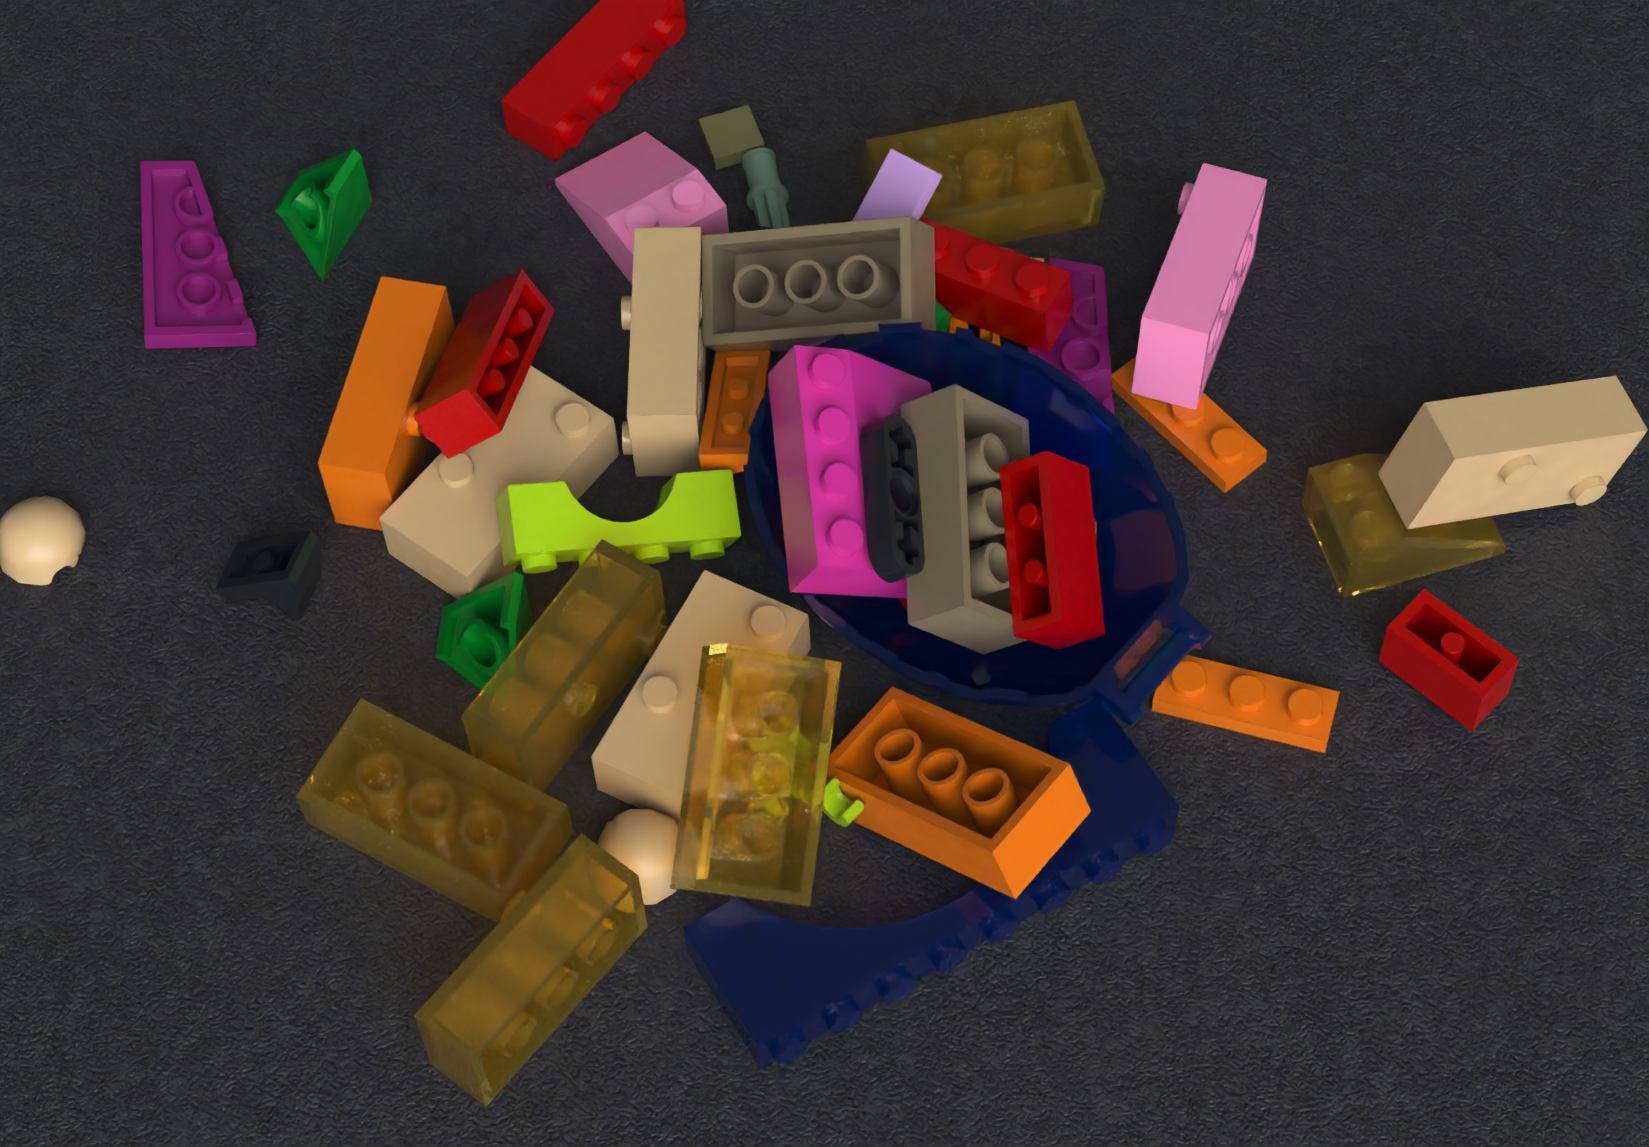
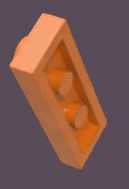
[698,350,773,474]
[1111,357,1267,493]
[1151,650,1340,753]

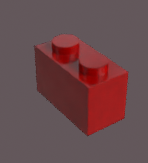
[1379,589,1519,731]

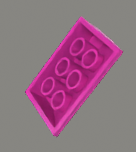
[767,345,931,599]

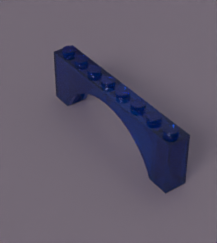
[683,697,1179,1069]

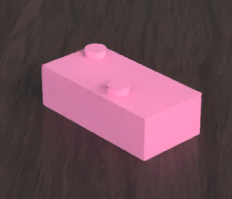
[1131,163,1268,410]

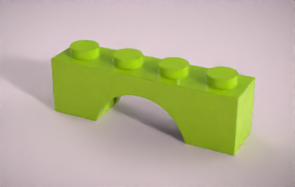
[495,469,741,574]

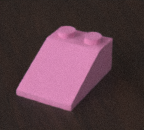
[554,131,729,285]

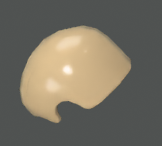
[0,495,86,586]
[596,809,687,906]

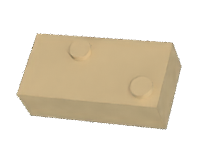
[621,227,707,477]
[379,366,619,599]
[1377,376,1648,529]
[591,570,811,837]

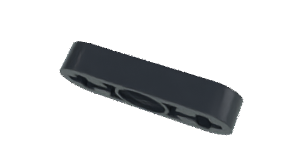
[860,414,925,583]

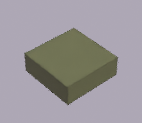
[698,105,765,170]

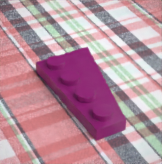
[140,160,257,349]
[1012,257,1118,470]

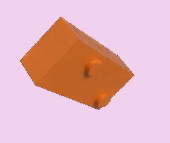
[318,276,456,531]
[817,686,1091,899]

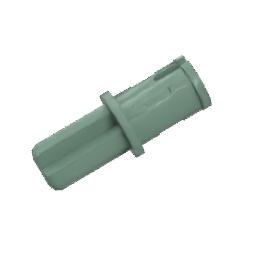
[742,147,791,228]

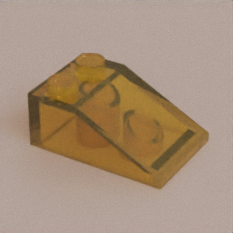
[1302,453,1506,598]

